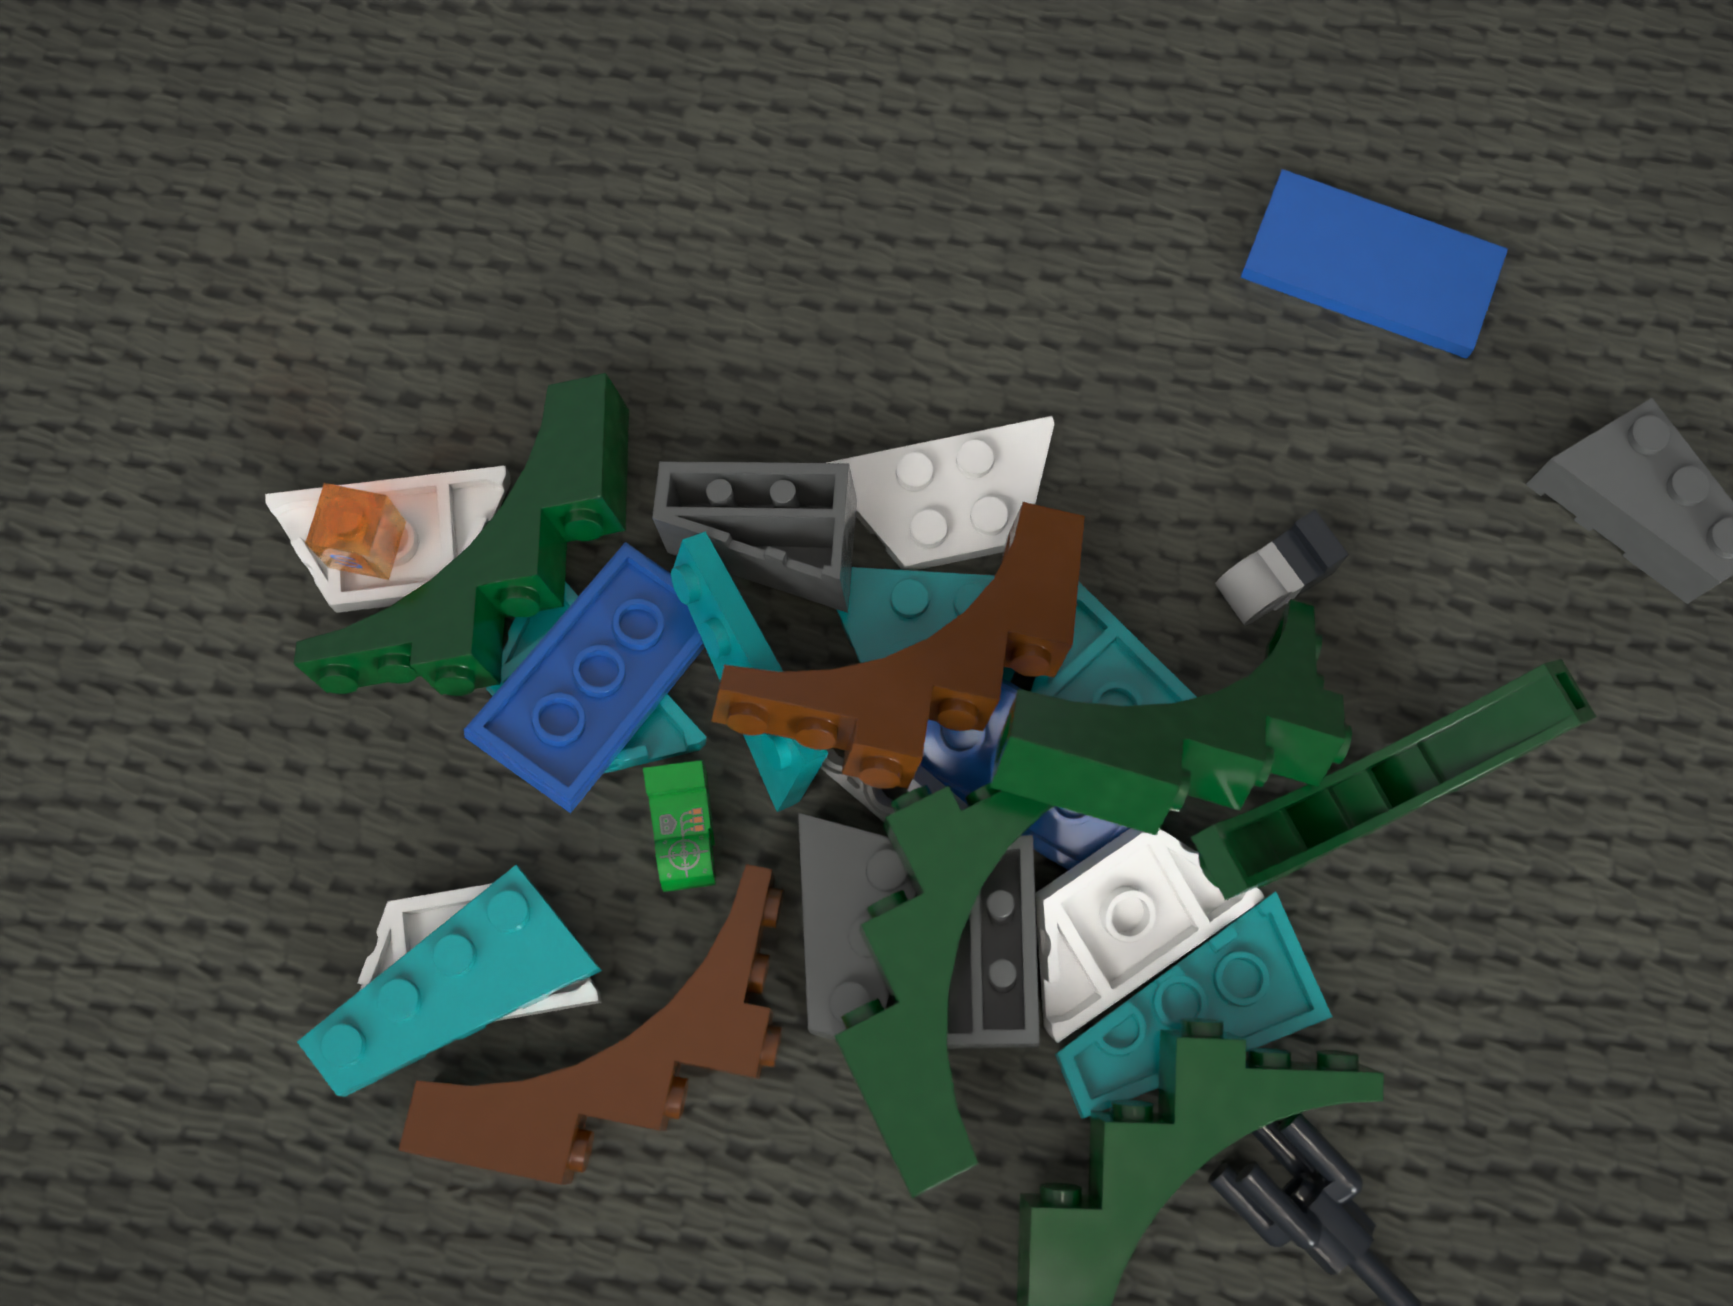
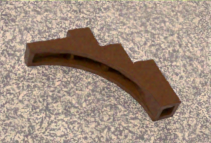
[711,502,1085,789]
[398,864,784,1185]

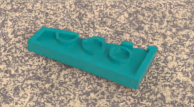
[671,531,829,812]
[297,865,602,1097]
[1055,891,1332,1118]

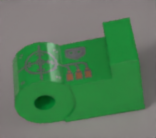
[643,760,716,892]

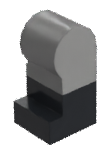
[1215,509,1349,625]

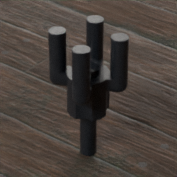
[1208,1113,1421,1306]

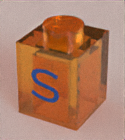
[306,483,406,580]

